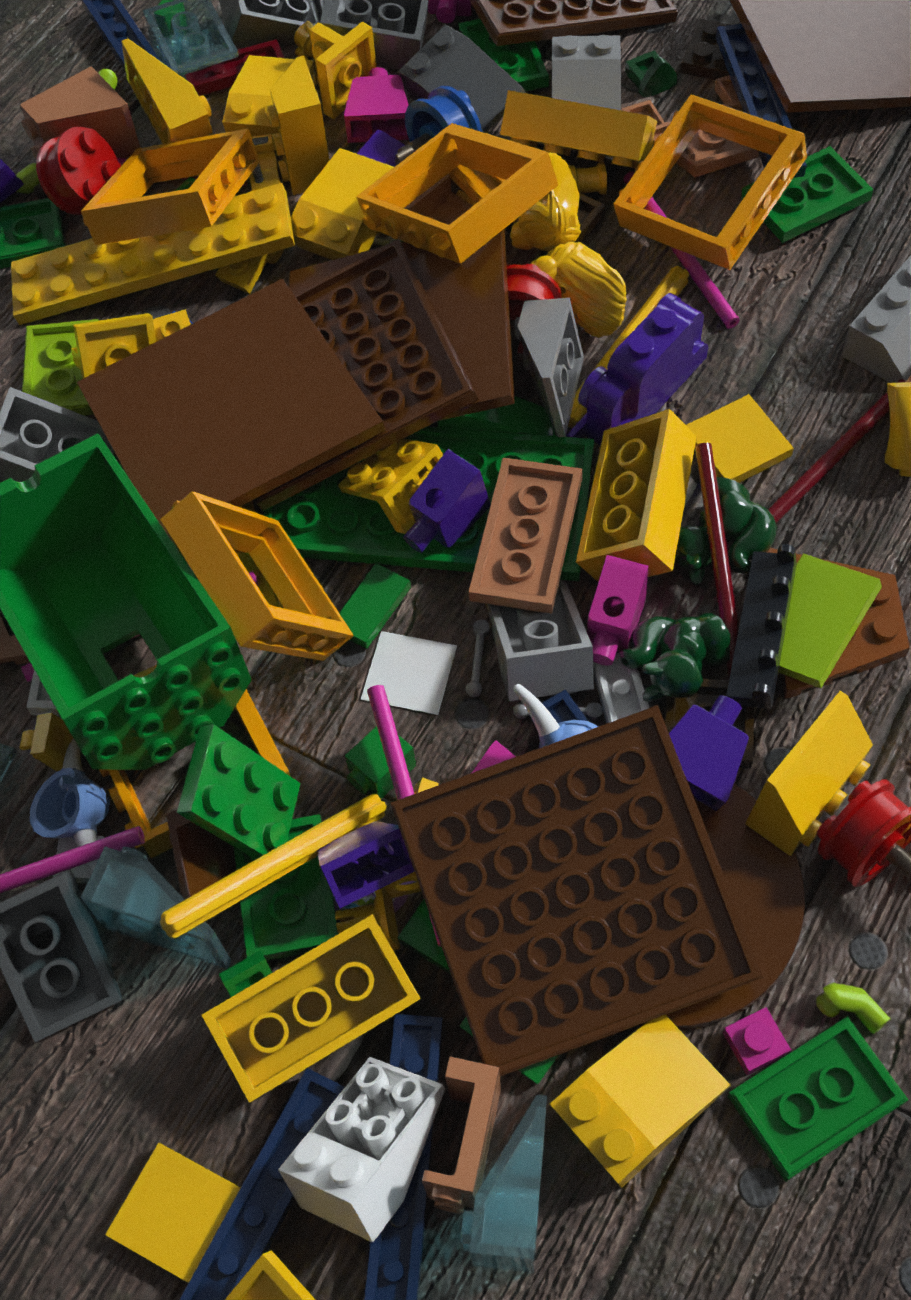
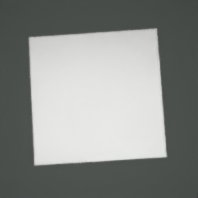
[360,631,457,715]

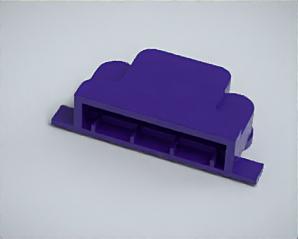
[566,293,708,445]

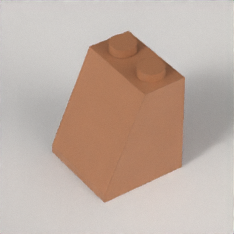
[20,66,141,159]

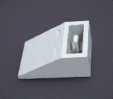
[278,1057,445,1242]

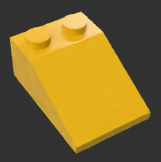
[122,38,213,144]
[222,55,315,150]
[291,148,394,260]
[550,1015,730,1188]

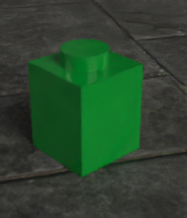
[345,726,416,799]

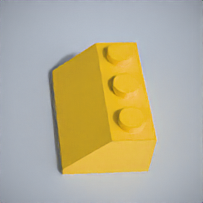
[267,56,330,195]
[745,691,873,856]

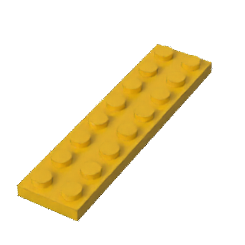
[11,183,295,325]

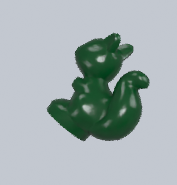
[675,477,777,586]
[620,613,730,701]

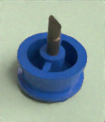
[395,86,484,166]

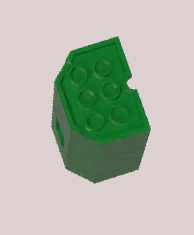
[0,433,252,770]

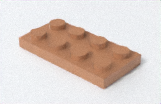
[469,458,582,614]

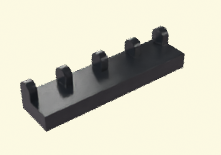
[726,544,797,709]

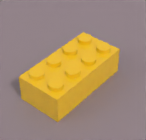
[500,90,657,169]
[576,409,697,582]
[202,914,421,1103]

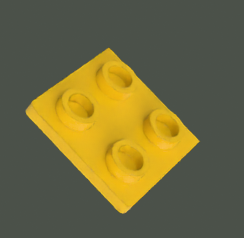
[338,438,443,534]

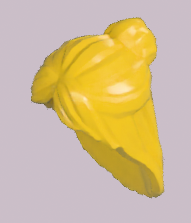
[510,152,581,252]
[530,242,627,338]

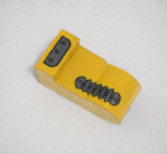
[249,134,281,191]

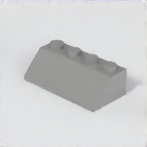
[841,255,911,383]

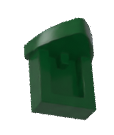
[625,50,678,98]

